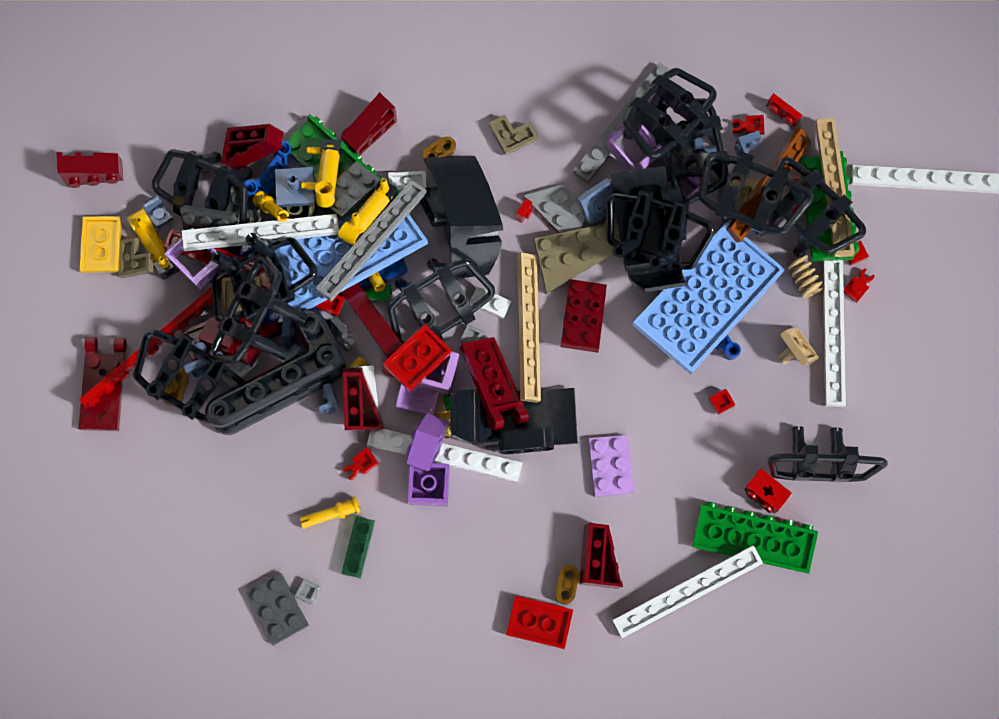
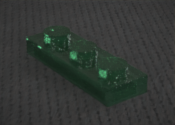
[341,516,375,579]

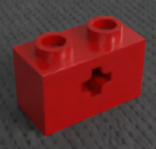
[744,469,792,514]

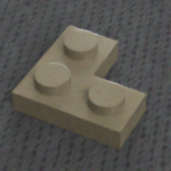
[489,115,539,155]
[118,237,154,278]

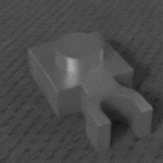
[328,316,356,351]

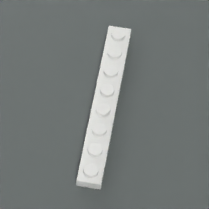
[851,165,999,194]
[182,214,339,251]
[822,260,846,407]
[367,429,522,482]
[612,545,763,638]

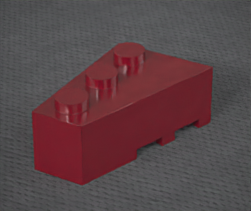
[341,92,397,155]
[220,124,284,170]
[56,152,124,188]
[198,318,262,367]
[343,368,384,430]
[579,523,623,589]

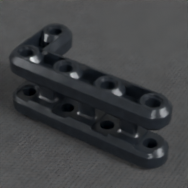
[205,309,346,435]

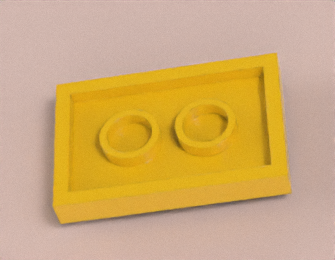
[80,216,122,273]

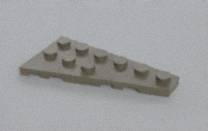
[534,221,620,294]

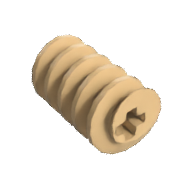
[788,255,824,298]

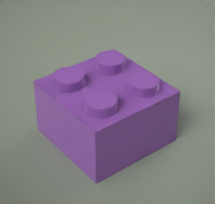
[406,413,449,472]
[408,463,450,507]

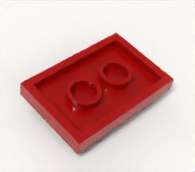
[383,324,452,392]
[506,596,573,649]

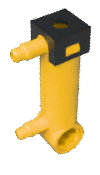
[301,139,342,208]
[338,178,398,246]
[127,208,180,280]

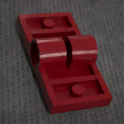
[560,279,607,353]

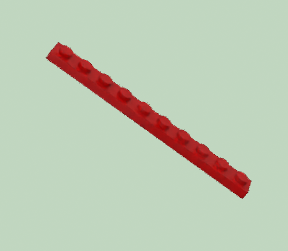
[163,229,345,317]
[79,274,230,409]

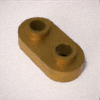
[422,136,456,163]
[163,368,189,406]
[555,565,580,605]

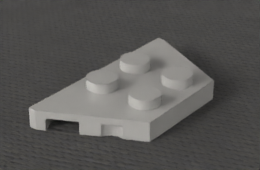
[524,184,585,233]

